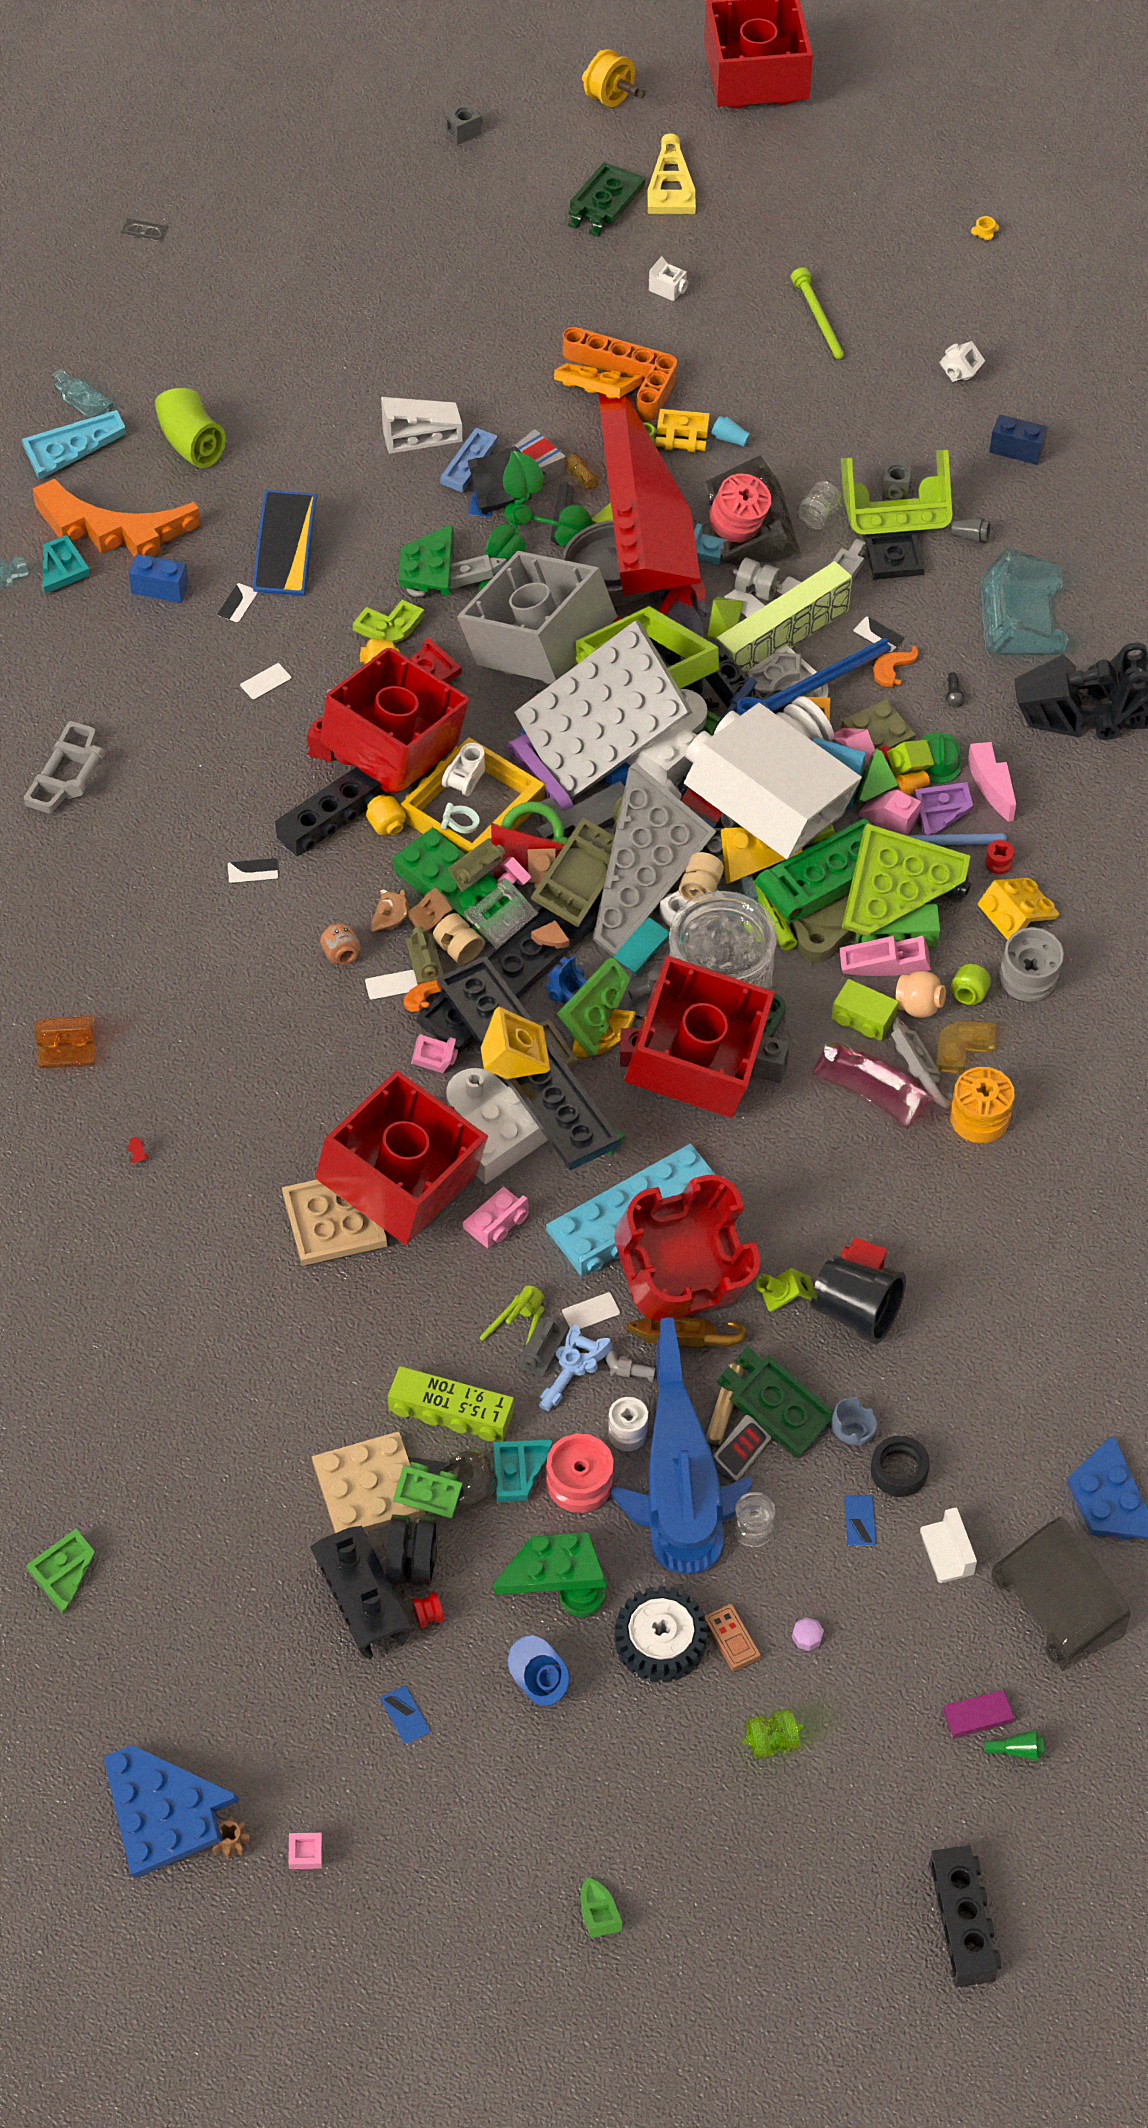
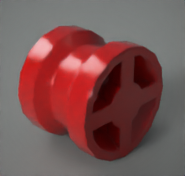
[985,840,1014,875]
[411,1592,444,1629]

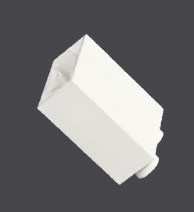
[684,703,862,859]

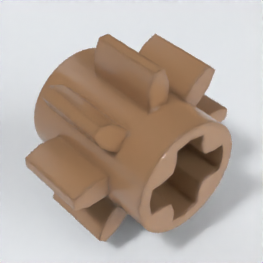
[213,1816,250,1860]

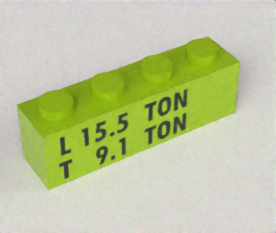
[388,1366,514,1442]

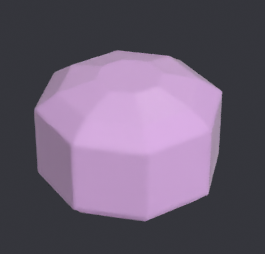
[792,1617,824,1651]

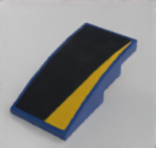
[253,490,317,596]

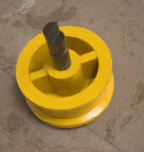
[582,49,645,107]

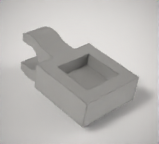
[831,539,866,581]

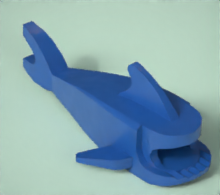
[611,1318,752,1574]

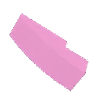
[968,742,1016,821]
[840,936,931,976]

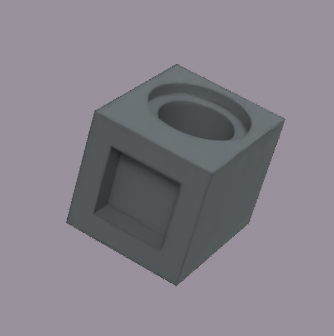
[445,103,483,145]
[882,458,912,500]
[754,1035,790,1083]

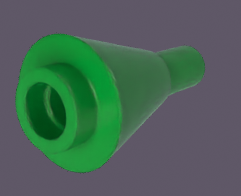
[985,1729,1045,1762]

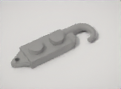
[406,555,507,597]
[891,1017,953,1108]

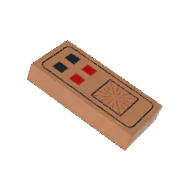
[705,1604,761,1672]

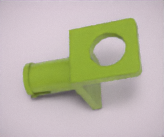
[756,1268,817,1312]

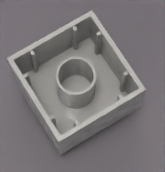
[457,551,617,684]

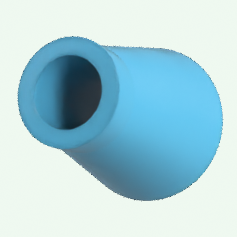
[711,416,751,447]

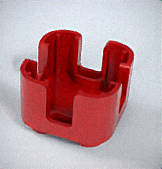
[614,1174,760,1321]

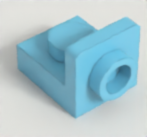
[694,523,727,565]

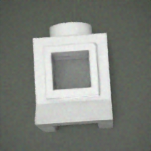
[649,256,688,301]

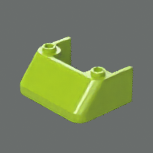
[841,450,952,535]

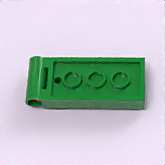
[755,818,871,922]
[392,827,525,944]

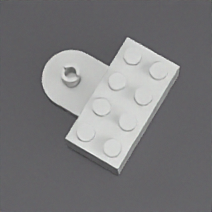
[626,689,707,787]
[446,1068,548,1185]

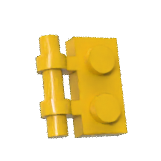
[655,409,710,453]

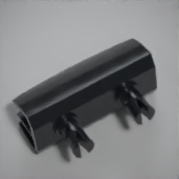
[310,1525,411,1659]

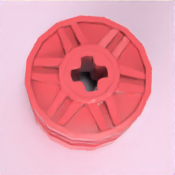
[709,473,771,543]

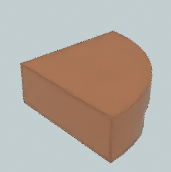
[531,921,569,949]

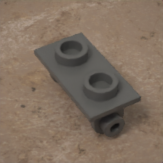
[516,1314,568,1378]

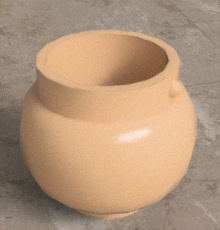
[896,971,946,1018]

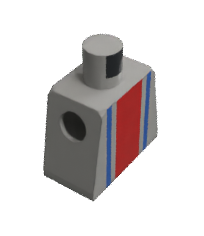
[515,429,566,484]

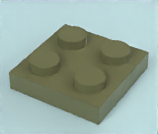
[841,699,916,750]

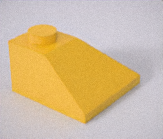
[481,1007,550,1079]

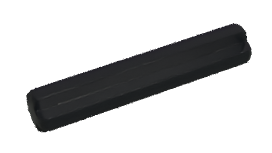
[550,482,573,545]

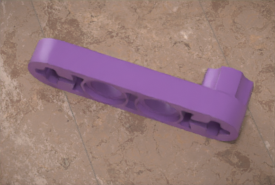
[507,734,573,811]

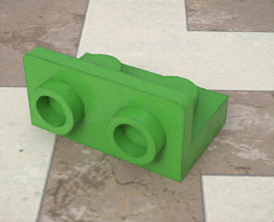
[393,1462,462,1519]

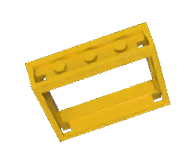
[401,737,545,854]

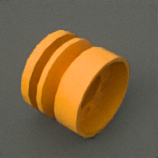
[950,1067,1014,1143]

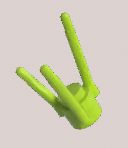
[480,1285,545,1345]

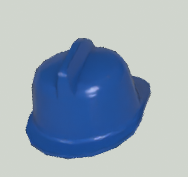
[507,1635,570,1706]

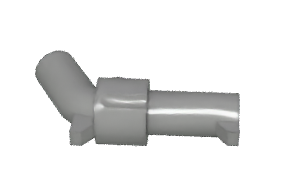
[605,1347,656,1383]

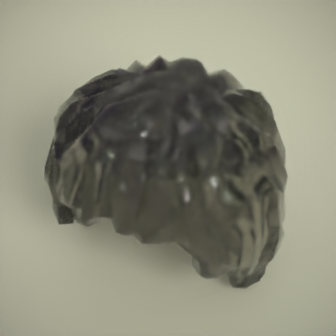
[440,1450,498,1510]

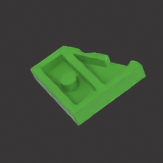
[26,1529,95,1614]

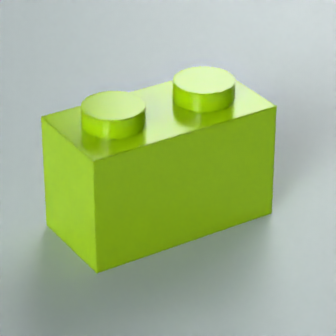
[831,979,899,1041]

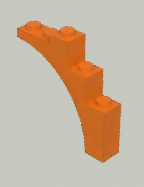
[32,479,201,557]

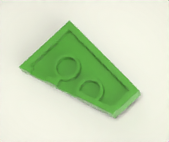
[557,958,630,1056]

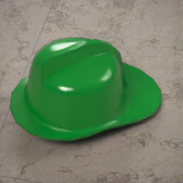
[921,732,961,784]

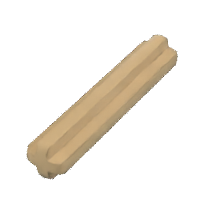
[706,1364,744,1446]

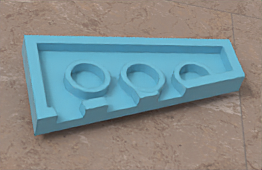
[22,410,126,480]

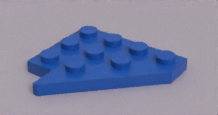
[104,1745,240,1878]

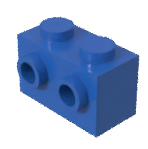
[129,554,188,603]

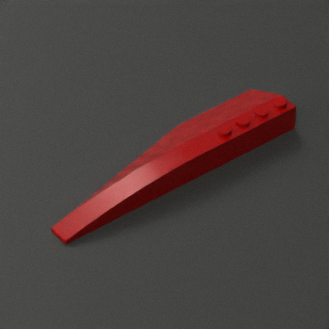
[599,392,701,596]

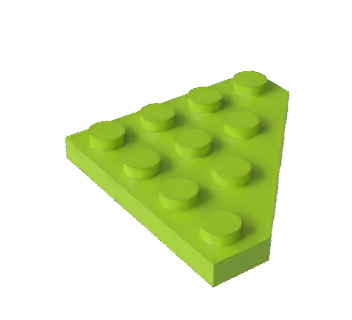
[842,824,971,936]

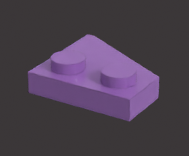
[914,782,973,835]

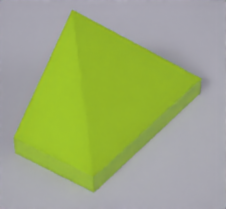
[708,596,743,640]

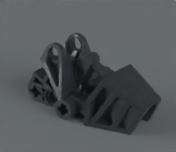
[1014,643,1148,740]

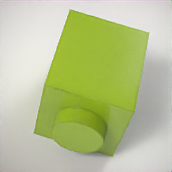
[886,740,935,776]

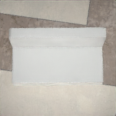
[920,1507,977,1583]

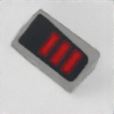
[713,1415,772,1482]

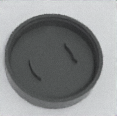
[561,520,652,606]

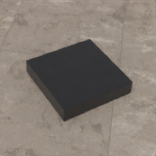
[864,530,925,580]

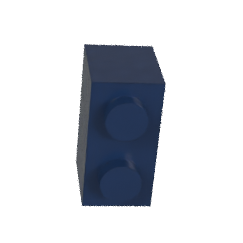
[989,414,1048,465]

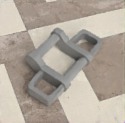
[24,721,106,813]

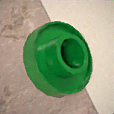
[559,1587,605,1617]

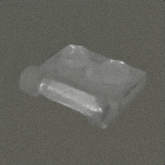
[464,878,538,949]

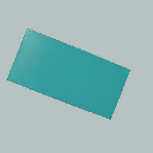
[614,917,671,975]

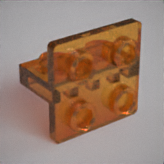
[34,1016,95,1069]

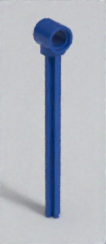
[736,638,891,716]

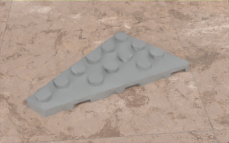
[593,762,716,957]

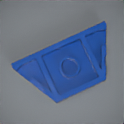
[1067,1436,1148,1540]

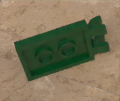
[568,162,646,237]
[717,1345,834,1459]

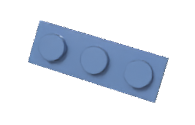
[440,428,498,493]

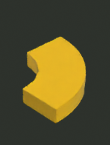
[572,1009,636,1057]

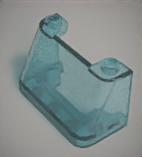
[981,547,1068,655]

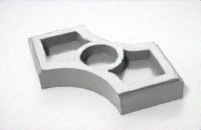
[747,652,801,698]

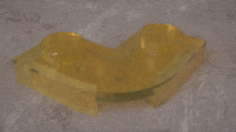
[936,1021,996,1073]

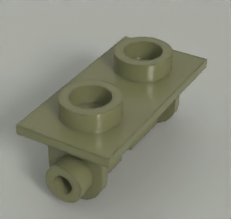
[447,838,505,892]
[405,926,444,984]

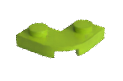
[353,600,424,643]

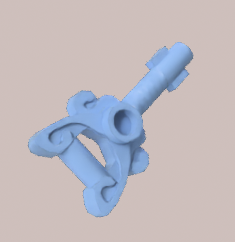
[539,1325,612,1412]

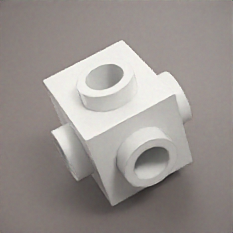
[939,341,985,382]

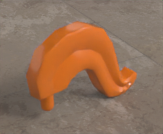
[873,646,919,687]
[403,980,441,1012]

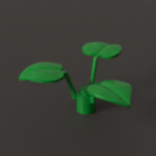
[485,451,594,562]

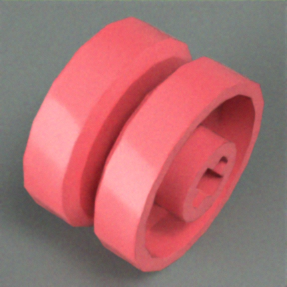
[546,1433,614,1513]

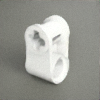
[442,743,485,796]

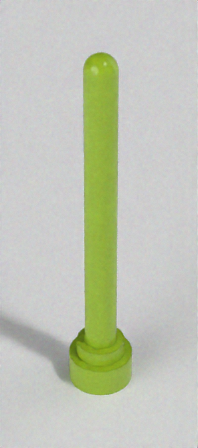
[791,267,844,359]

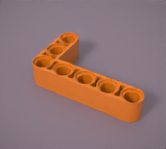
[563,327,677,421]

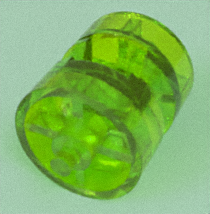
[741,1708,804,1760]

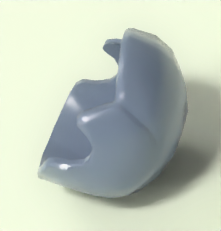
[831,1398,878,1446]

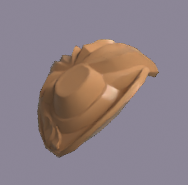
[371,889,409,932]

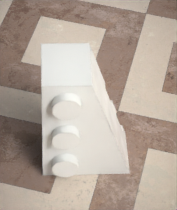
[381,397,463,454]

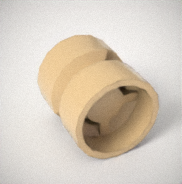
[679,852,724,905]
[433,913,485,965]

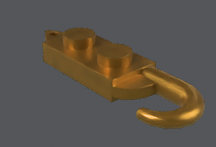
[626,1317,747,1347]

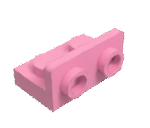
[463,1186,529,1249]

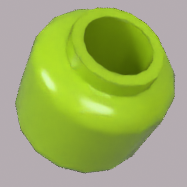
[951,964,991,1005]

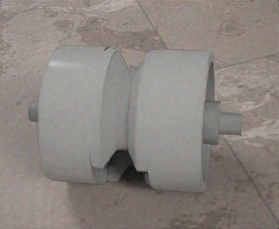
[733,558,783,601]

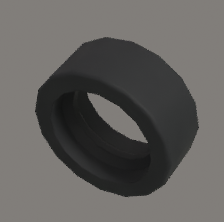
[871,1436,930,1497]

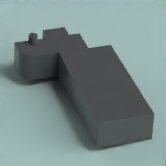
[536,781,625,839]

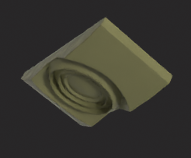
[530,817,614,927]

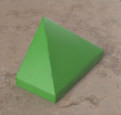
[855,749,898,805]

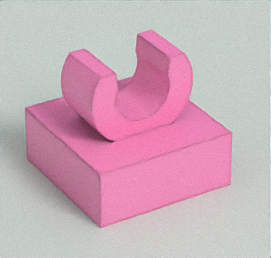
[497,857,531,888]
[289,1833,322,1870]

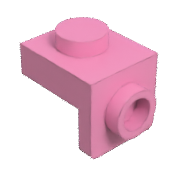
[411,1034,458,1073]

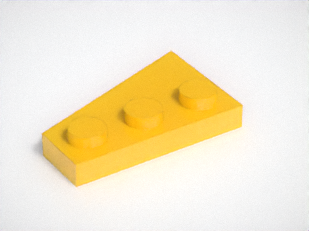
[721,827,802,884]

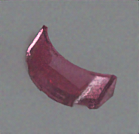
[812,1042,931,1129]

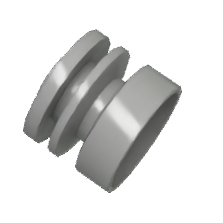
[999,927,1064,1002]

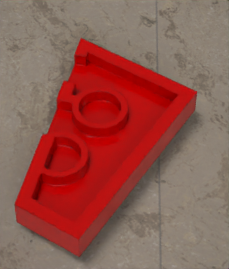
[410,637,462,683]
[491,823,565,878]

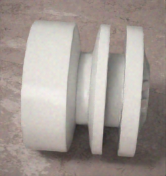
[776,696,834,742]

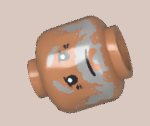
[320,923,361,965]

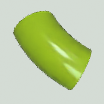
[155,388,226,469]

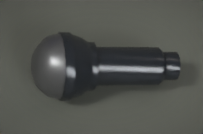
[946,672,965,707]

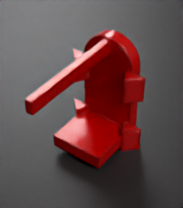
[127,1137,149,1163]

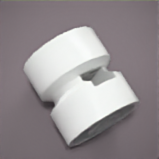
[608,1397,648,1451]

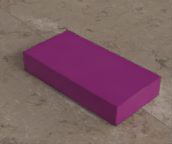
[943,1690,1014,1738]

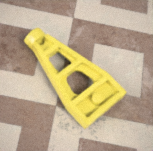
[648,134,696,214]

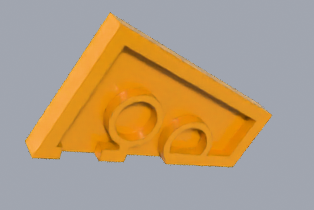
[554,363,643,398]

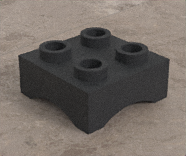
[468,446,532,513]

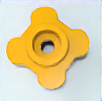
[971,216,999,240]

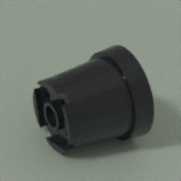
[811,1255,906,1345]

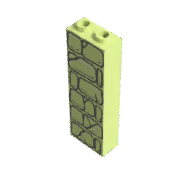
[716,561,852,679]

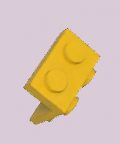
[977,878,1059,940]

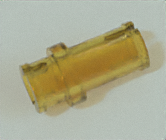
[566,453,599,490]

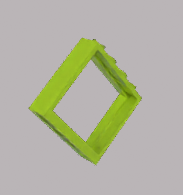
[576,606,719,689]

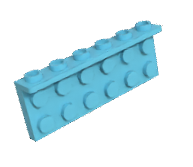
[546,1143,725,1277]

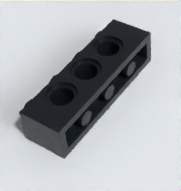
[275,767,381,857]
[929,1845,1001,1987]

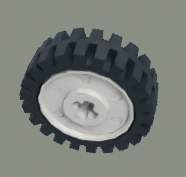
[615,1586,708,1683]

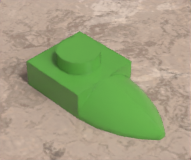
[580,1877,622,1938]

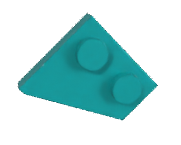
[42,535,90,594]
[493,1440,552,1502]

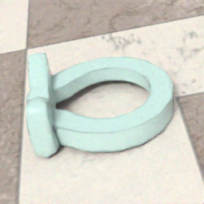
[441,803,479,833]

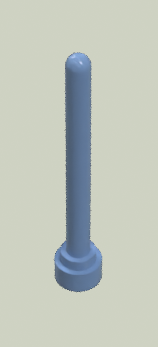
[906,833,1007,846]

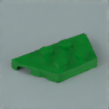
[398,525,454,596]
[493,1532,608,1595]

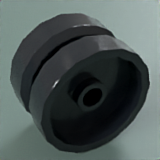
[386,1514,438,1586]

